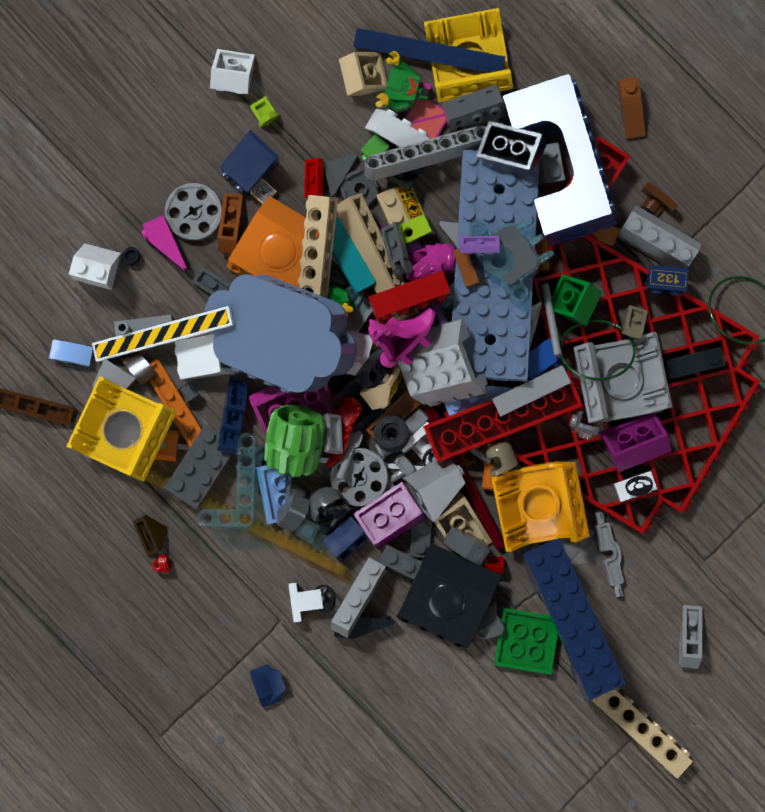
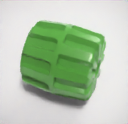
[264,405,325,477]

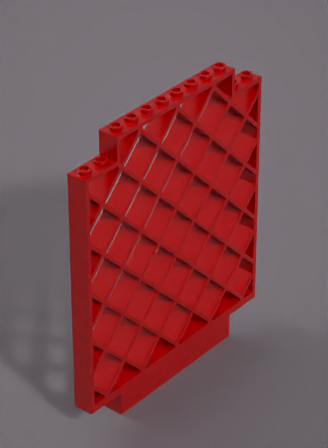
[443,234,760,534]

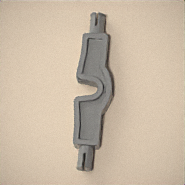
[595,511,624,597]

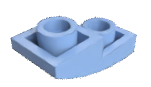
[49,340,93,367]

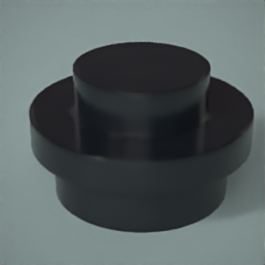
[122,247,141,266]

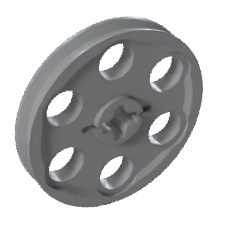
[165,183,222,241]
[331,448,389,506]

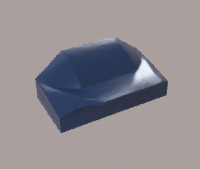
[249,664,286,708]

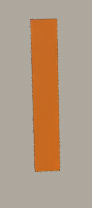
[149,359,202,447]

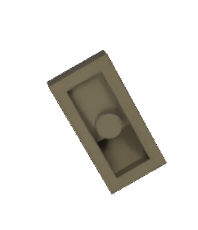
[621,305,647,339]

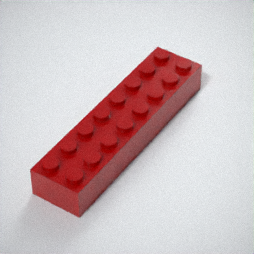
[423,370,583,463]

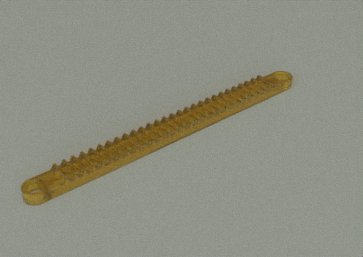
[145,468,349,577]

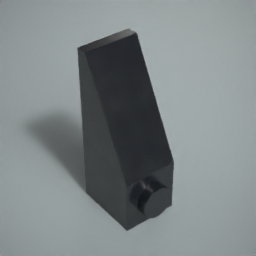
[663,347,725,380]

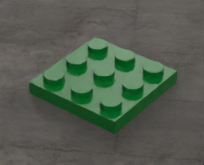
[494,608,558,675]

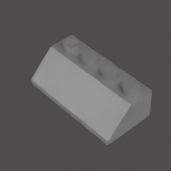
[617,205,701,268]

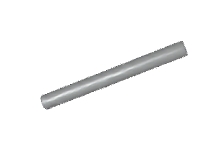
[541,283,562,357]

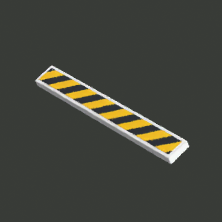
[92,306,235,362]

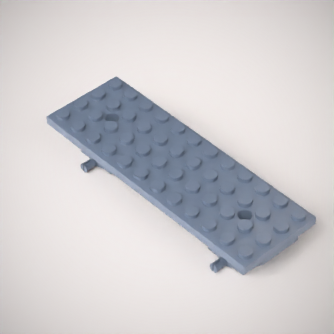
[452,150,539,381]

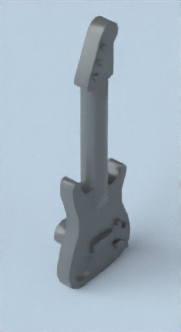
[478,563,505,639]

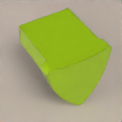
[250,96,280,127]

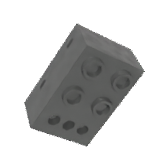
[442,85,508,133]

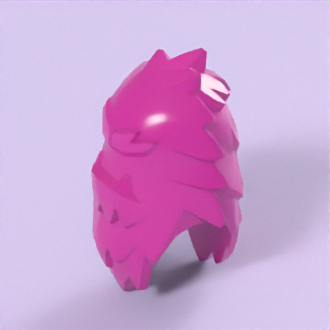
[403,243,457,281]

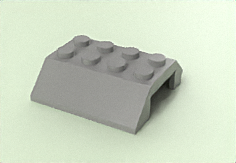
[398,319,487,407]

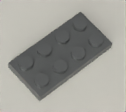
[164,424,232,510]

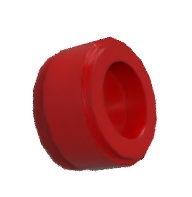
[152,554,172,574]

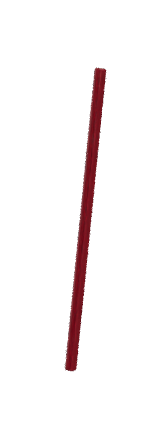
[364,286,505,550]

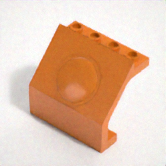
[226,196,319,287]

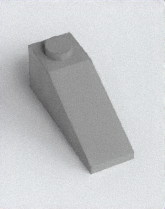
[679,605,702,669]

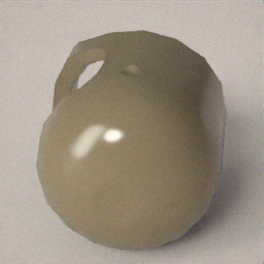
[486,441,518,476]

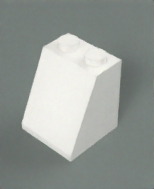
[69,243,122,290]
[175,334,238,380]

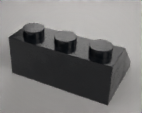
[476,121,547,171]

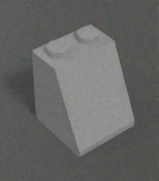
[404,459,465,522]

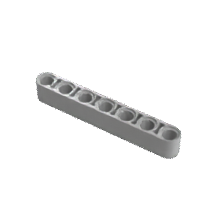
[365,125,487,181]

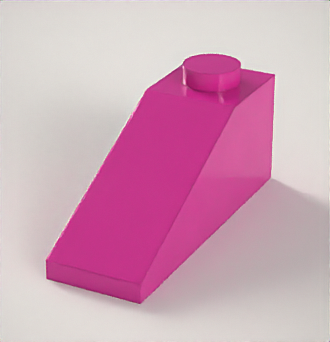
[141,215,188,271]

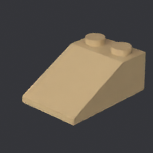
[434,491,492,558]

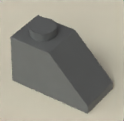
[443,526,491,565]

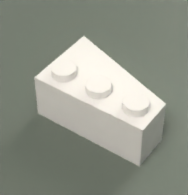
[365,109,430,147]

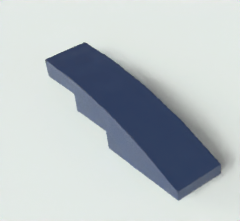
[217,376,249,454]

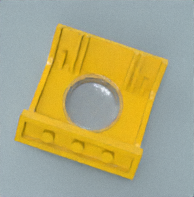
[66,376,177,482]

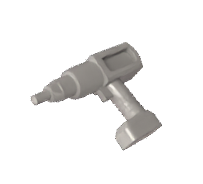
[387,453,417,490]

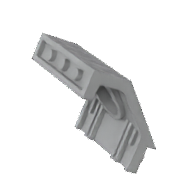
[573,332,672,423]

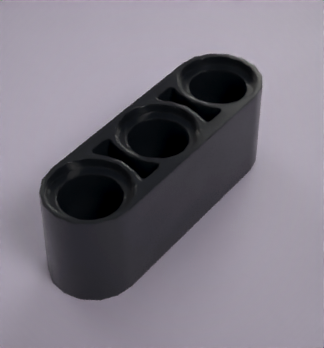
[355,346,392,387]

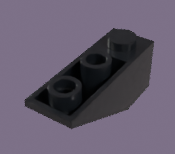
[334,612,395,639]

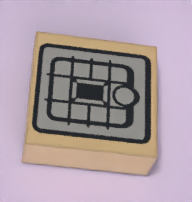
[250,179,277,205]

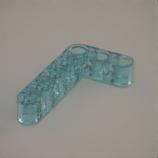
[197,433,257,530]

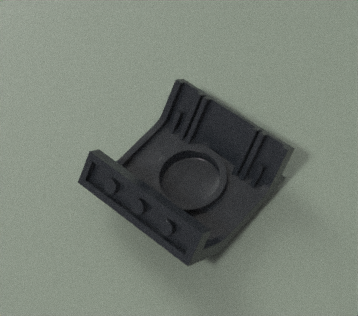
[396,543,501,649]

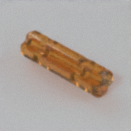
[537,233,550,271]

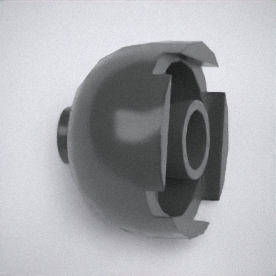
[308,487,346,524]

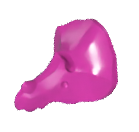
[368,308,435,368]

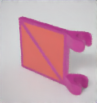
[404,83,446,139]

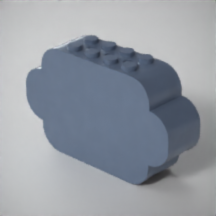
[204,274,357,393]

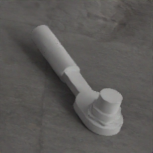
[336,430,363,481]

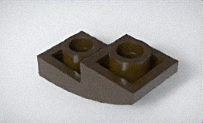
[119,351,157,386]

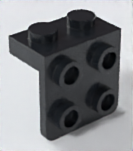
[330,379,385,433]

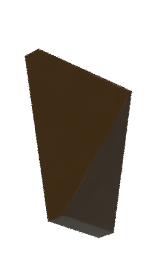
[133,515,167,556]

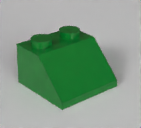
[551,274,602,326]

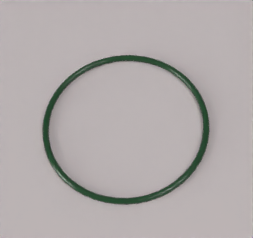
[708,276,765,345]
[560,319,636,381]

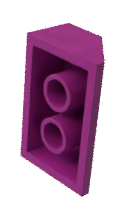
[600,413,672,472]

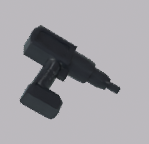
[319,503,357,536]

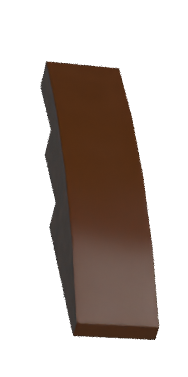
[0,388,74,426]

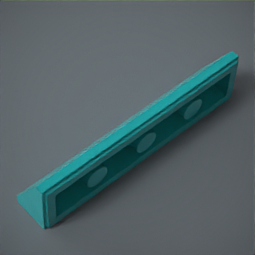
[332,218,376,294]

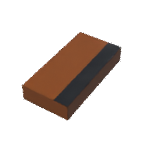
[453,249,485,288]

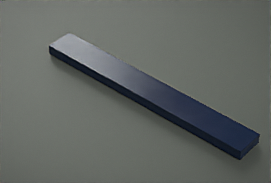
[353,28,506,73]

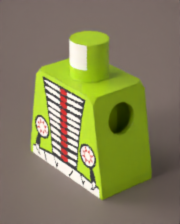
[400,214,436,245]

